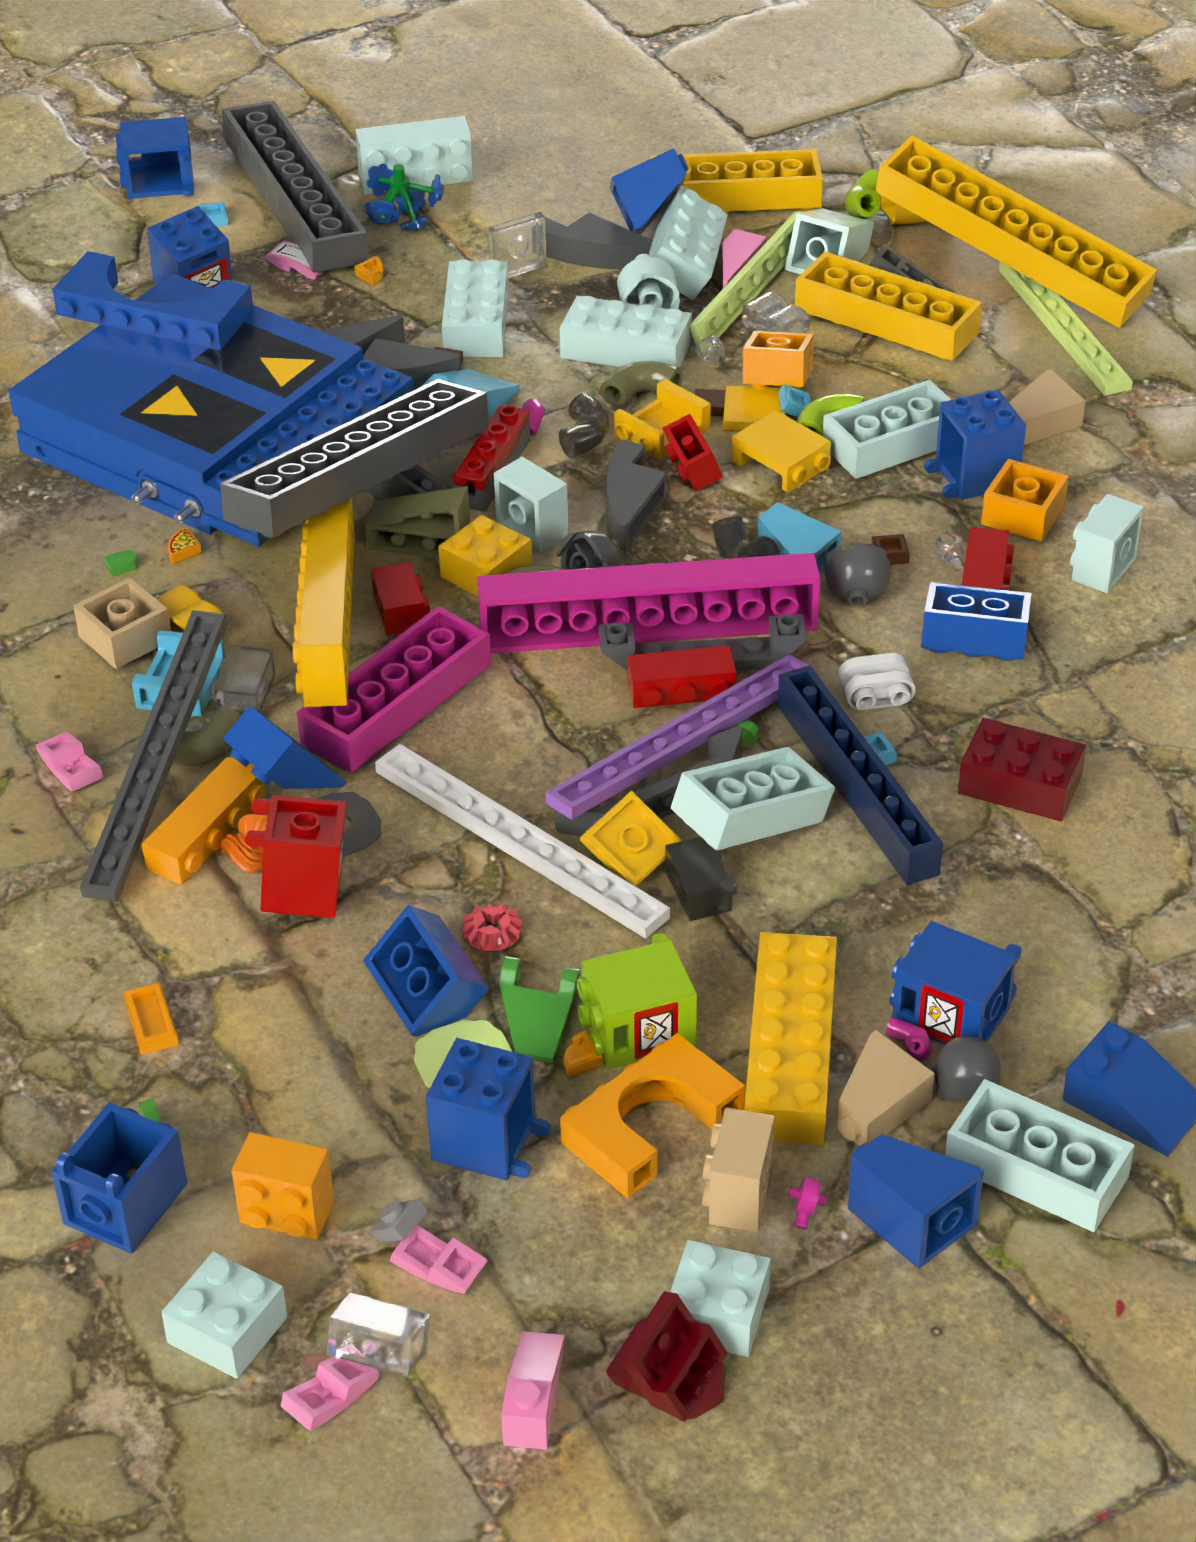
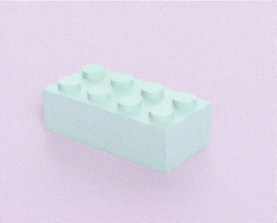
[355,116,473,195]
[649,185,728,300]
[442,259,509,357]
[560,296,692,367]
[823,380,951,479]
[671,747,835,851]
[945,1079,1135,1232]

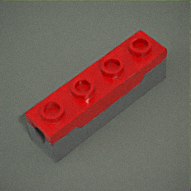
[454,404,530,512]

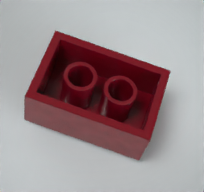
[958,718,1086,822]

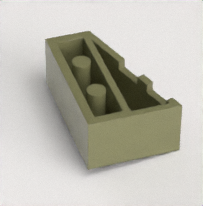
[365,486,470,559]

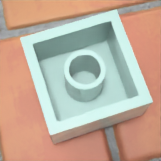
[494,456,568,553]
[1070,494,1144,594]
[670,1240,771,1357]
[161,1252,287,1379]

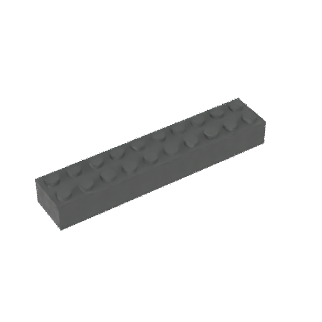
[222,101,367,273]
[220,379,488,538]

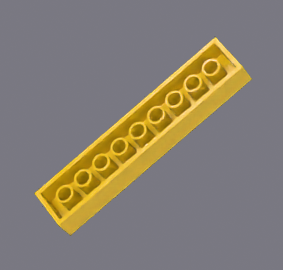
[875,135,1157,328]
[293,497,355,707]

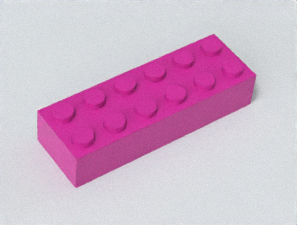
[297,606,491,773]

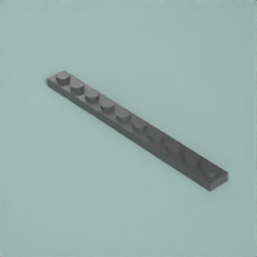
[79,610,228,902]

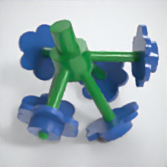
[364,164,444,231]

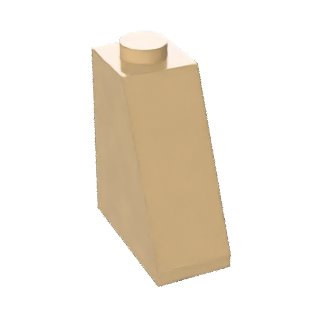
[1009,369,1086,445]
[837,1030,935,1146]

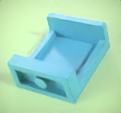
[132,630,227,717]

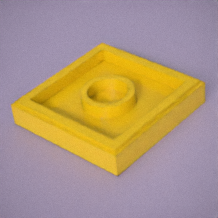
[723,385,786,431]
[580,791,684,887]

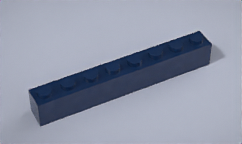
[778,665,943,886]

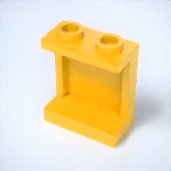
[614,379,711,461]
[732,410,831,493]

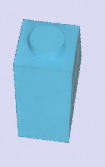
[756,502,841,575]

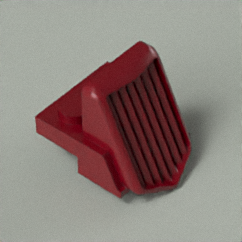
[606,1291,728,1422]

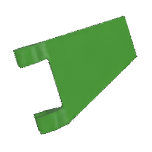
[499,956,580,1063]

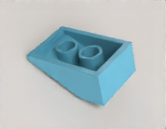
[421,369,520,421]

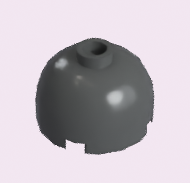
[557,530,621,570]
[824,543,891,606]

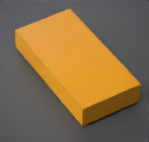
[123,982,179,1055]

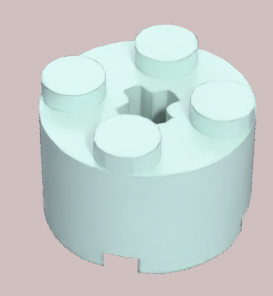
[617,254,680,309]

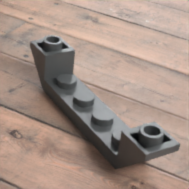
[599,614,807,671]
[555,725,742,836]

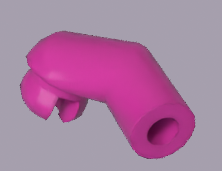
[522,398,546,436]
[885,1017,932,1061]

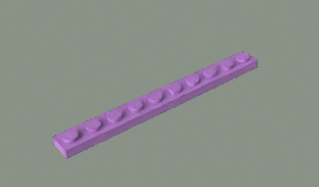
[546,654,815,820]

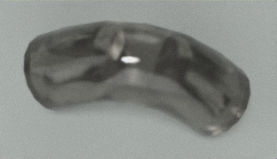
[559,393,609,458]
[711,517,780,559]

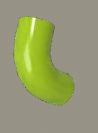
[845,168,881,219]
[796,394,864,436]

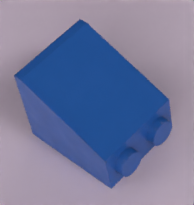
[610,148,688,235]
[848,1134,984,1269]

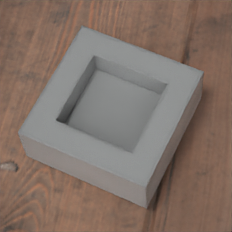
[370,1199,428,1244]

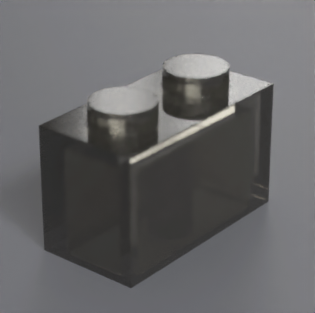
[665,837,737,921]

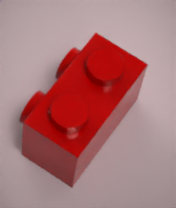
[662,414,723,491]
[371,562,430,635]

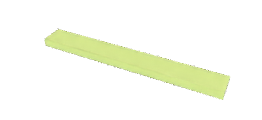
[689,211,803,352]
[999,262,1133,396]

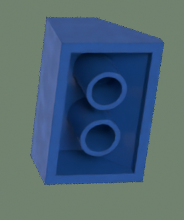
[921,582,1032,661]
[363,904,489,1037]

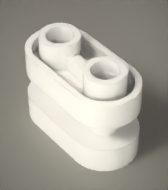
[838,653,915,710]

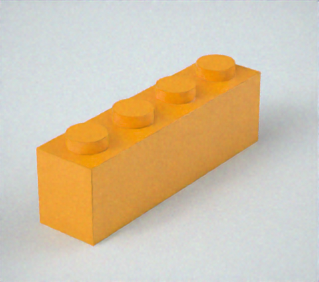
[142,756,266,885]

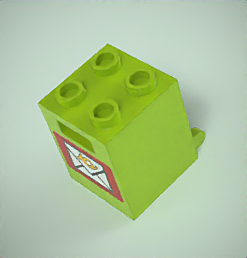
[577,933,697,1070]

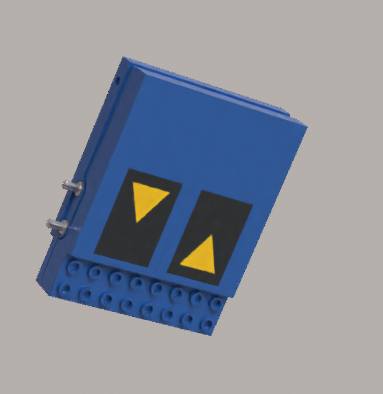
[8,273,414,547]

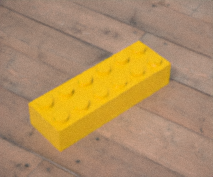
[650,149,823,214]
[795,251,982,361]
[744,932,837,1145]

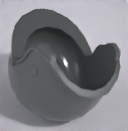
[932,1036,1001,1101]

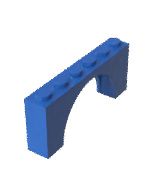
[52,251,254,351]

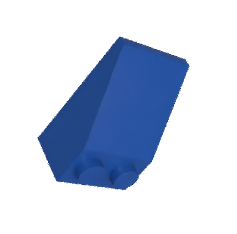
[222,705,346,789]
[1063,1021,1196,1157]

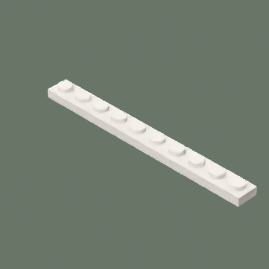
[375,744,670,939]

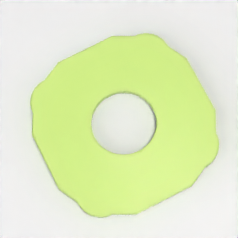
[414,1020,512,1088]

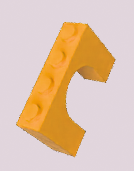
[560,1033,745,1199]

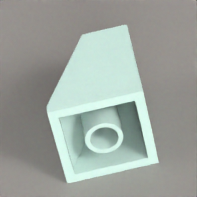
[785,208,874,275]

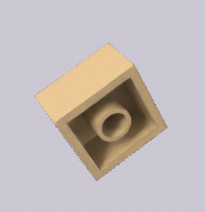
[73,577,171,669]
[702,1108,774,1232]

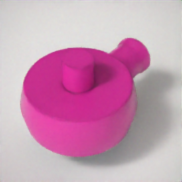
[788,1177,827,1229]

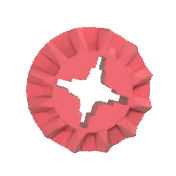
[462,902,522,951]

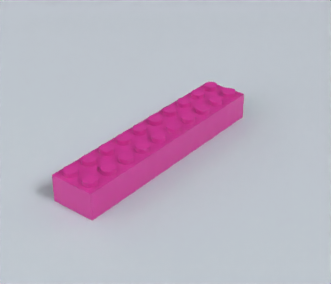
[477,553,820,653]

